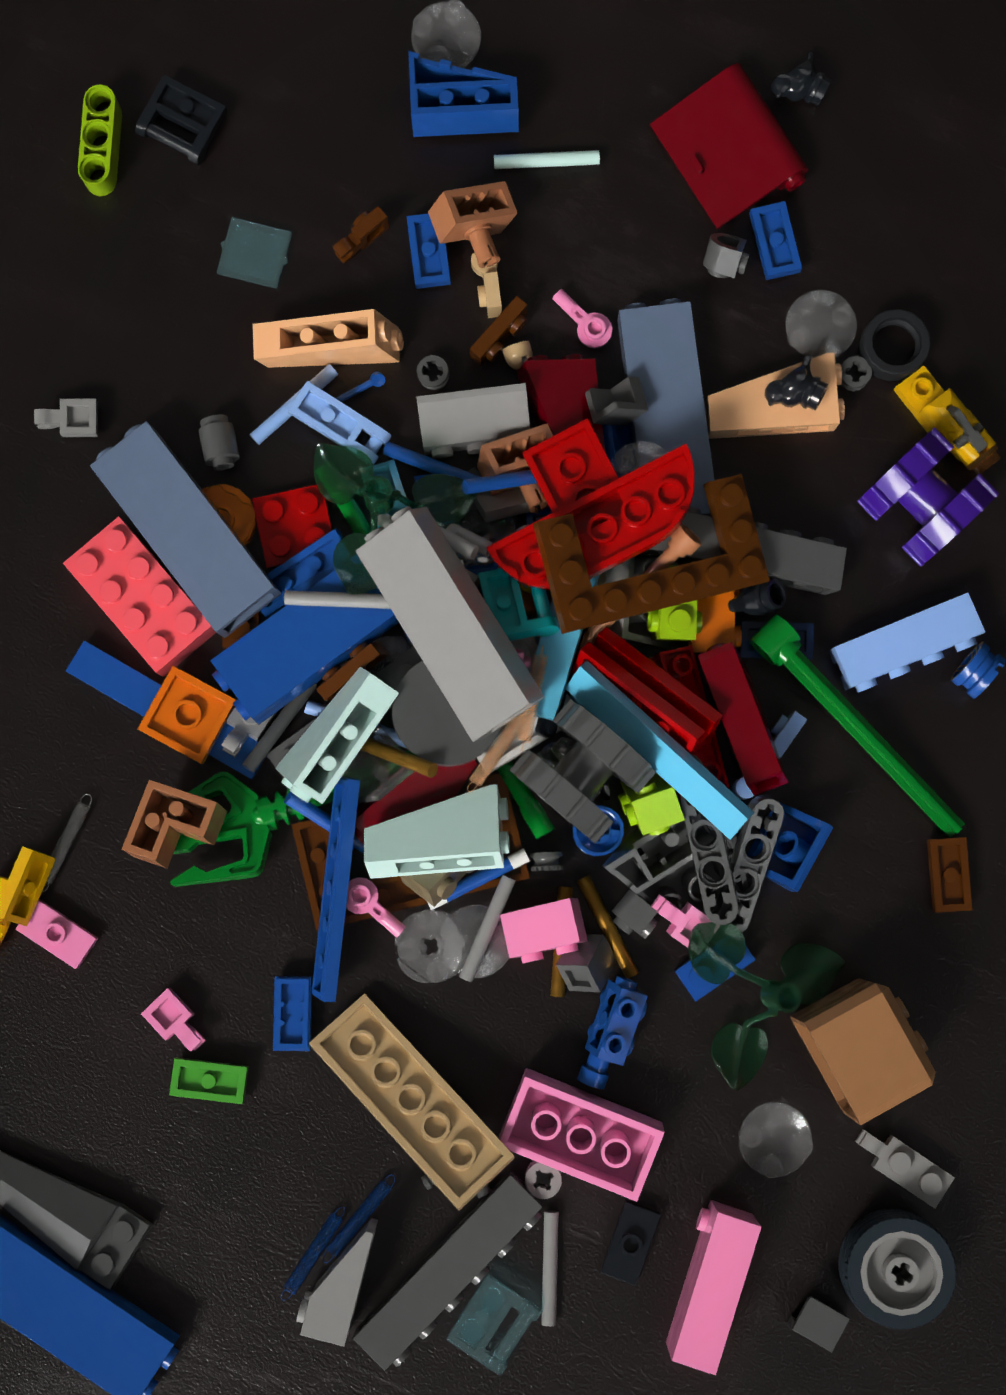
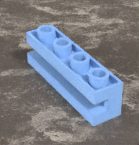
[829,593,985,693]

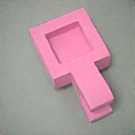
[651,894,720,955]
[141,988,206,1052]

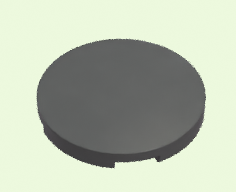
[392,661,500,767]

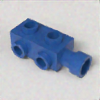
[577,976,648,1090]

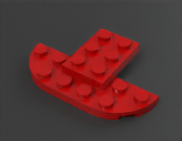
[486,418,695,589]

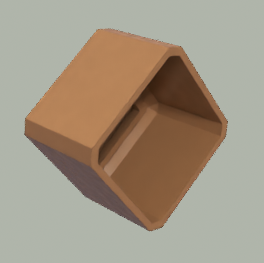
[790,978,936,1125]

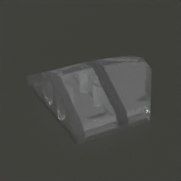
[345,725,414,804]

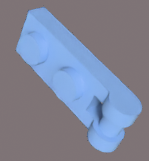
[288,381,392,466]
[731,711,807,800]

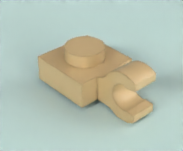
[471,253,502,318]

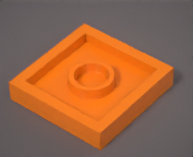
[138,666,236,764]

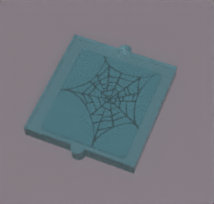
[217,217,292,289]

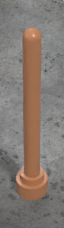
[578,524,702,654]

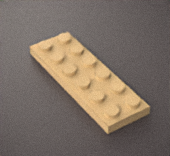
[309,993,514,1210]

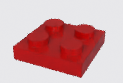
[252,483,333,570]

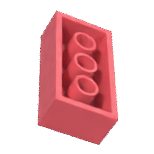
[63,516,216,677]

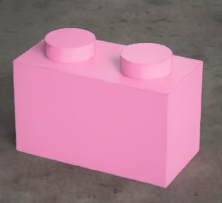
[500,898,588,964]

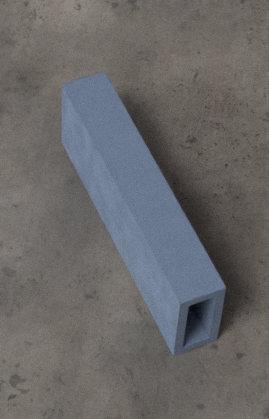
[617,298,714,517]
[90,421,282,638]

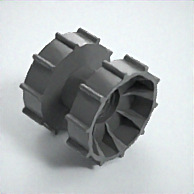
[510,699,656,844]

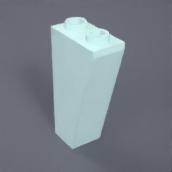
[275,667,399,804]
[364,784,510,879]

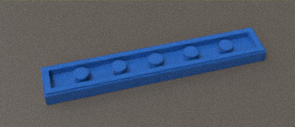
[66,641,270,780]
[311,776,360,1002]

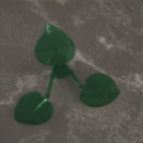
[313,443,478,594]
[688,922,846,1091]

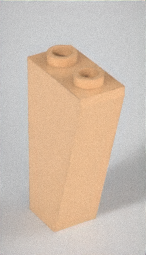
[253,309,404,368]
[704,353,845,439]

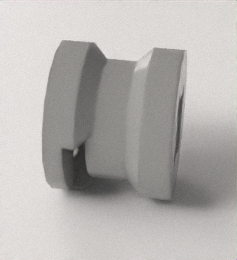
[525,1160,562,1199]

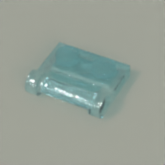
[446,1273,543,1375]

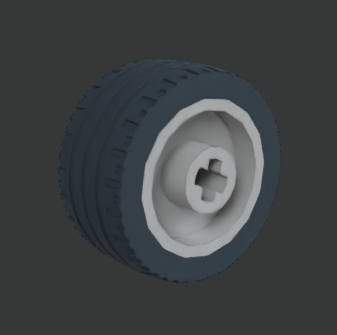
[838,1209,957,1330]

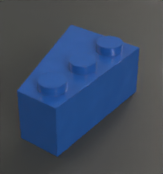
[408,51,519,137]

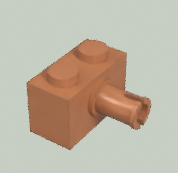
[428,181,517,268]
[477,423,553,513]

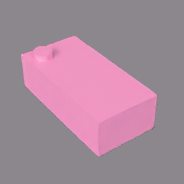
[499,1068,665,1202]
[666,1200,762,1376]

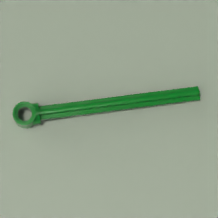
[749,614,965,838]

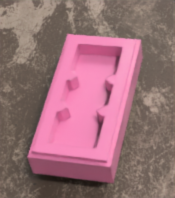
[16,899,98,969]

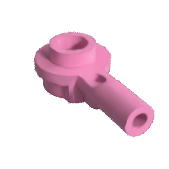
[552,289,612,349]
[346,877,406,938]

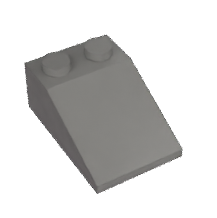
[296,1218,378,1347]

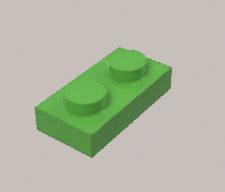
[169,1057,249,1104]

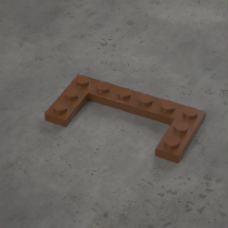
[533,474,770,634]
[291,773,530,931]

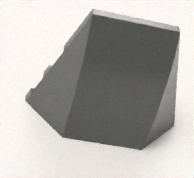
[602,803,748,914]

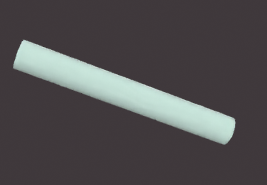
[494,150,600,169]

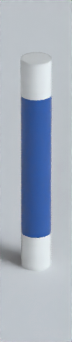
[427,848,530,911]

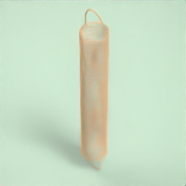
[517,645,548,752]
[467,713,529,792]

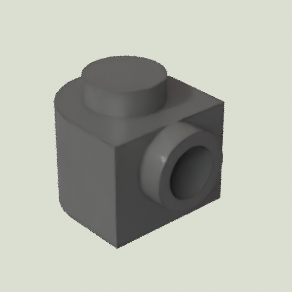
[703,233,750,278]
[611,889,659,939]

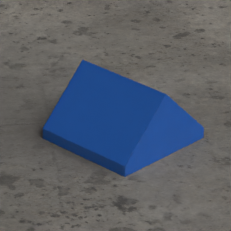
[747,801,833,892]

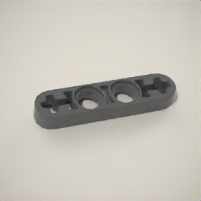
[681,795,739,925]
[714,795,784,935]

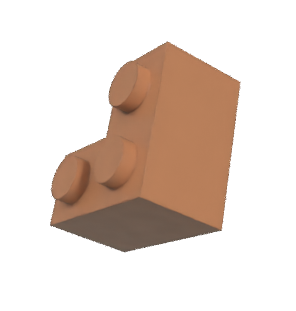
[122,780,228,869]

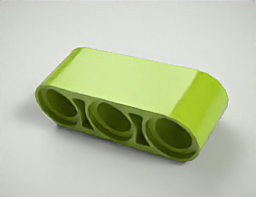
[78,84,122,196]

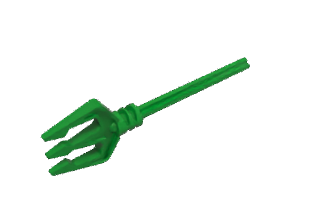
[170,751,414,887]

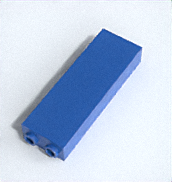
[210,554,399,725]
[0,1213,180,1395]

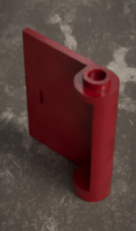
[650,63,809,229]

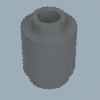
[198,414,240,471]

